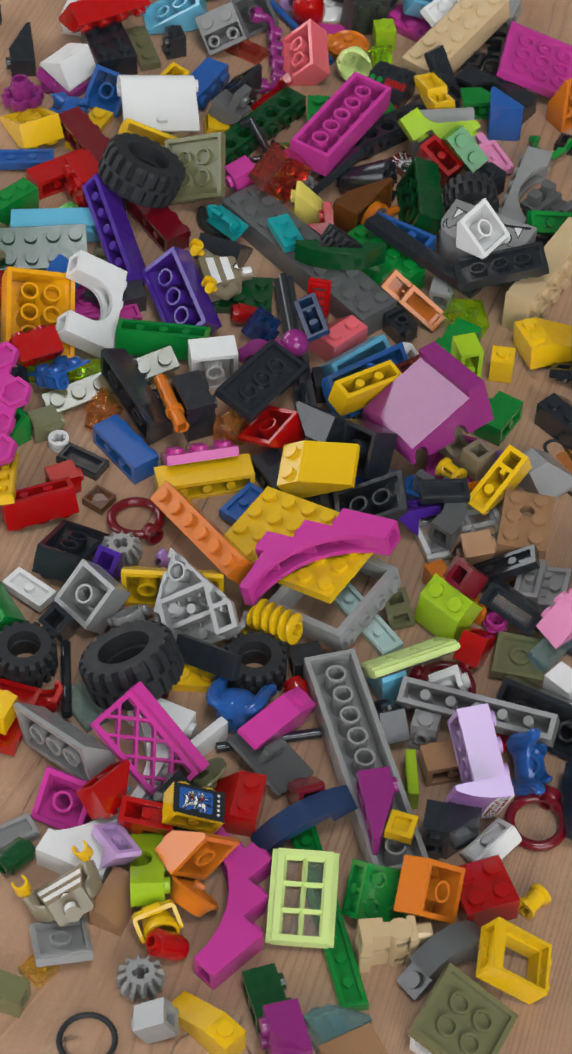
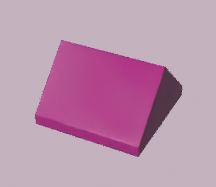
[31,766,91,830]

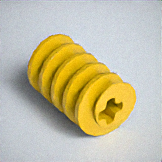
[246,598,303,645]

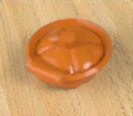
[327,30,369,59]
[168,875,219,917]

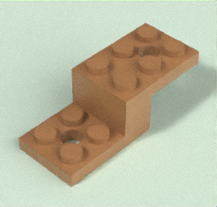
[486,489,555,614]

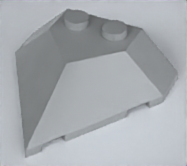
[153,547,240,645]

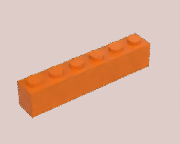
[150,480,254,586]

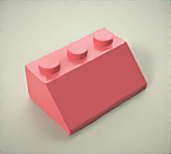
[281,19,330,86]

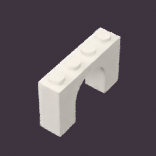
[56,250,127,358]

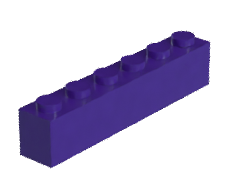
[82,173,146,286]

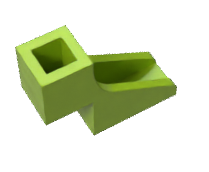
[397,107,481,143]

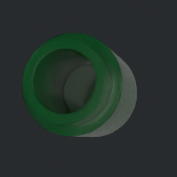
[0,837,35,877]

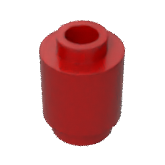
[146,928,189,962]

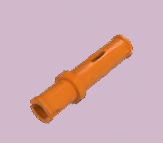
[153,374,189,433]

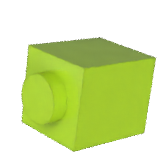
[372,18,397,52]

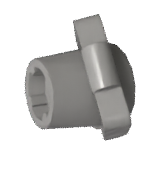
[107,604,154,628]

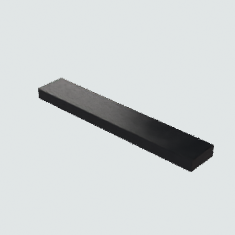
[363,213,482,299]

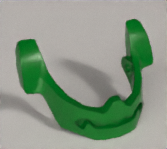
[528,135,572,162]

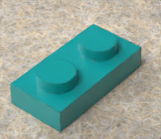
[267,213,304,253]

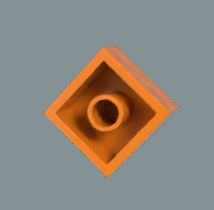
[393,854,466,924]

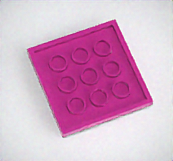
[496,21,572,98]

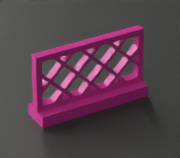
[89,681,210,795]

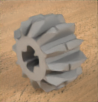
[101,530,143,568]
[116,953,165,1003]

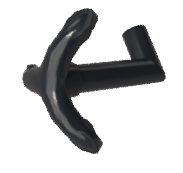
[240,116,281,163]

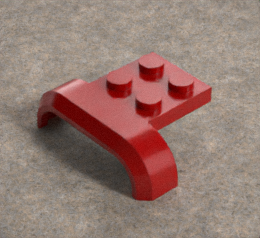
[0,678,64,756]

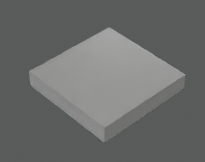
[29,917,93,967]

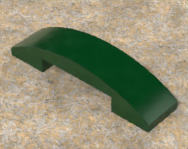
[295,240,386,270]

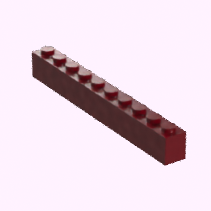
[59,106,191,253]

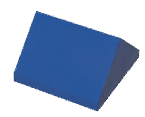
[487,86,524,141]

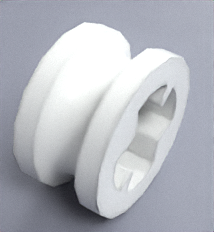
[48,430,69,453]

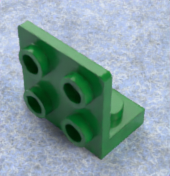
[341,858,408,922]

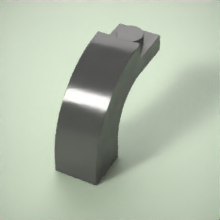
[412,469,466,550]
[396,920,481,1001]

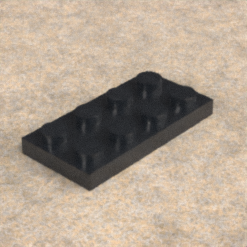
[453,241,550,292]
[214,338,309,423]

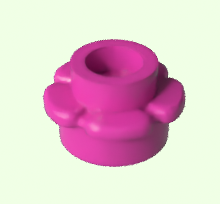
[483,611,508,634]

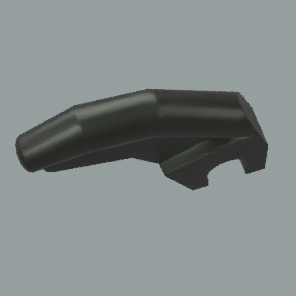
[196,206,231,240]

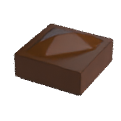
[82,484,117,515]

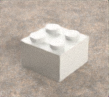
[188,335,238,391]

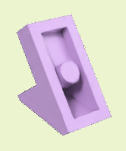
[92,822,142,868]

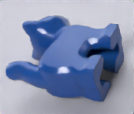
[49,92,89,114]

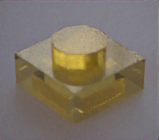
[18,954,60,990]

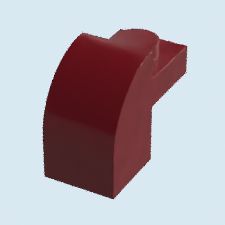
[443,555,489,599]

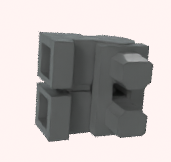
[520,179,572,237]

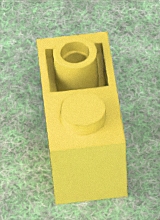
[290,181,322,225]

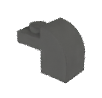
[208,84,252,125]

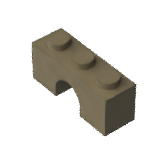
[438,426,496,481]

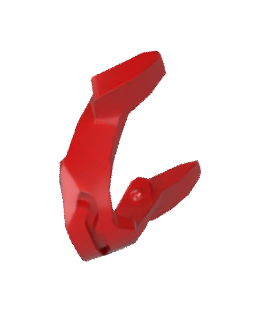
[251,72,293,111]

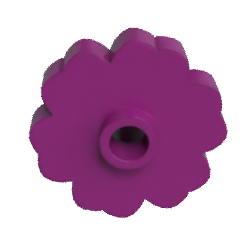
[1,74,44,111]

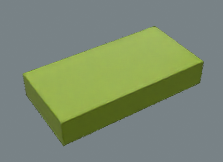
[403,749,419,809]

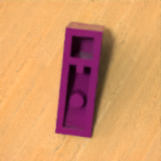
[356,766,398,855]

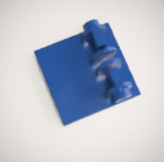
[27,355,91,390]

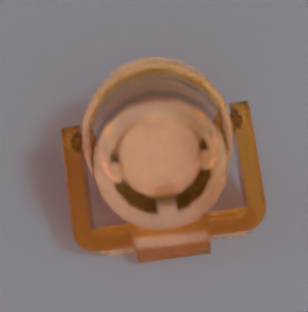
[84,387,123,429]
[213,407,249,446]

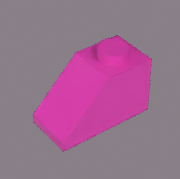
[225,155,260,192]

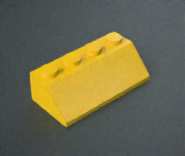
[121,566,225,607]

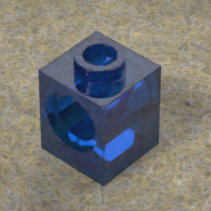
[241,306,282,341]

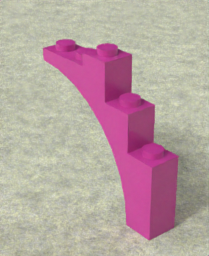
[239,508,401,606]
[194,826,272,991]

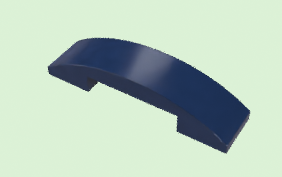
[250,785,358,856]

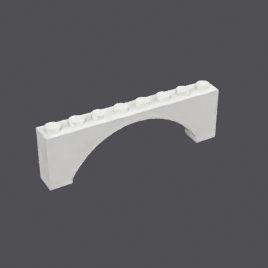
[35,698,198,881]

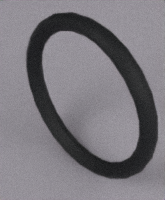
[56,1012,118,1054]

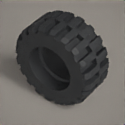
[98,133,186,209]
[78,620,184,712]

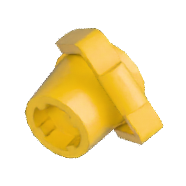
[132,899,184,945]

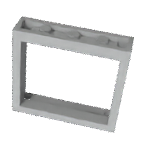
[268,557,402,651]

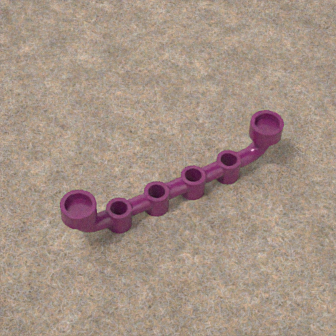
[250,6,286,94]

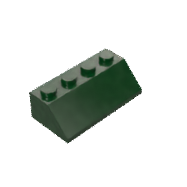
[396,156,444,235]

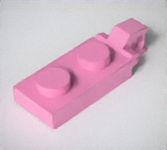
[475,132,514,174]

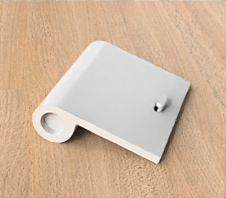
[117,75,200,132]

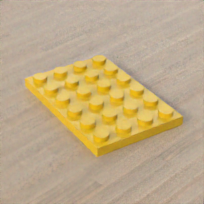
[225,486,373,604]

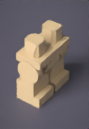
[354,915,433,973]

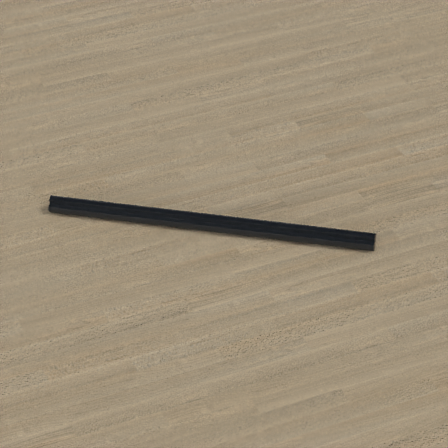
[273,272,335,510]

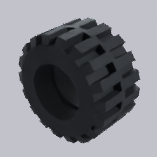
[442,171,500,214]
[0,620,58,688]
[224,630,287,697]

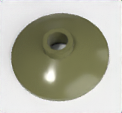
[186,758,227,789]

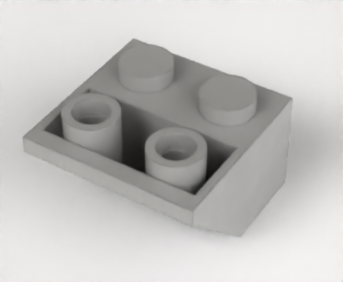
[195,1,247,56]

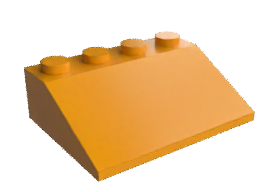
[0,266,75,364]

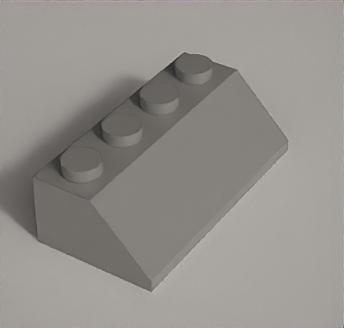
[13,702,115,781]

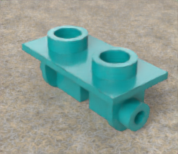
[206,204,249,242]

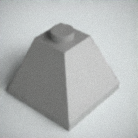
[519,448,572,499]

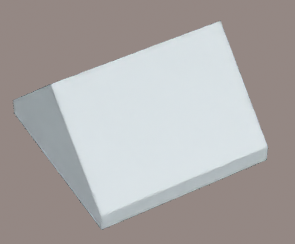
[40,43,96,92]
[456,198,510,259]

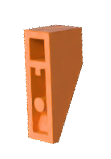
[546,78,572,133]

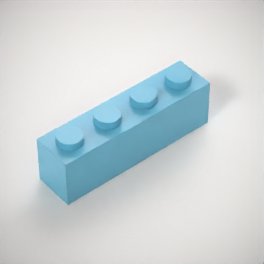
[10,208,100,242]

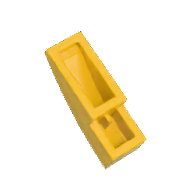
[414,72,455,109]

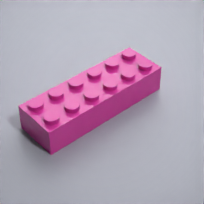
[289,72,392,177]

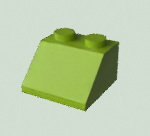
[414,573,483,642]

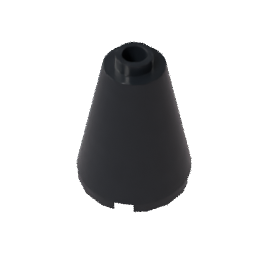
[336,158,397,202]

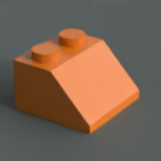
[155,830,240,880]

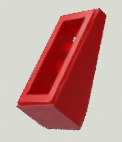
[307,277,332,321]

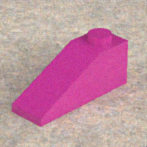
[237,686,316,750]

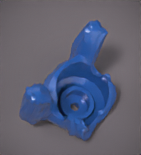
[206,675,277,734]
[506,728,553,796]

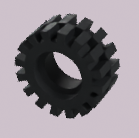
[320,223,363,248]

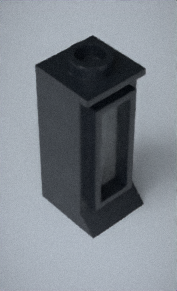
[478,577,544,637]

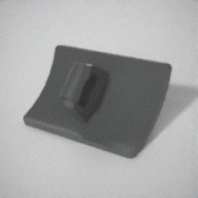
[226,733,314,796]

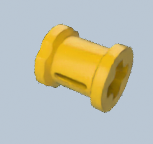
[435,457,467,479]
[518,883,551,920]

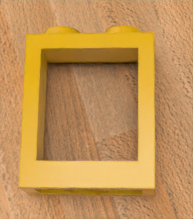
[475,917,552,1005]

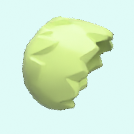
[336,46,373,80]

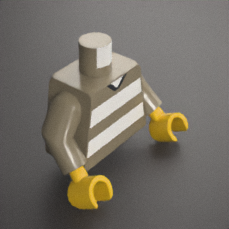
[189,238,253,302]
[11,840,102,927]

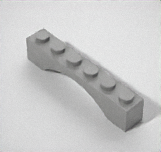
[498,146,553,224]

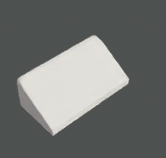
[460,817,522,863]

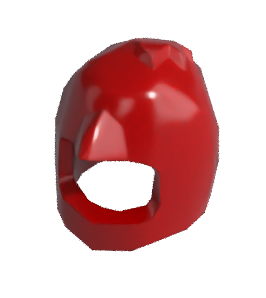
[292,0,325,26]

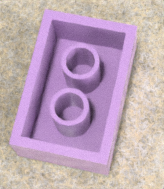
[447,703,510,783]

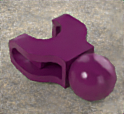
[238,329,309,363]

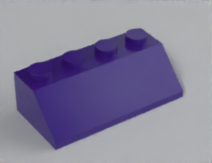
[141,246,222,335]

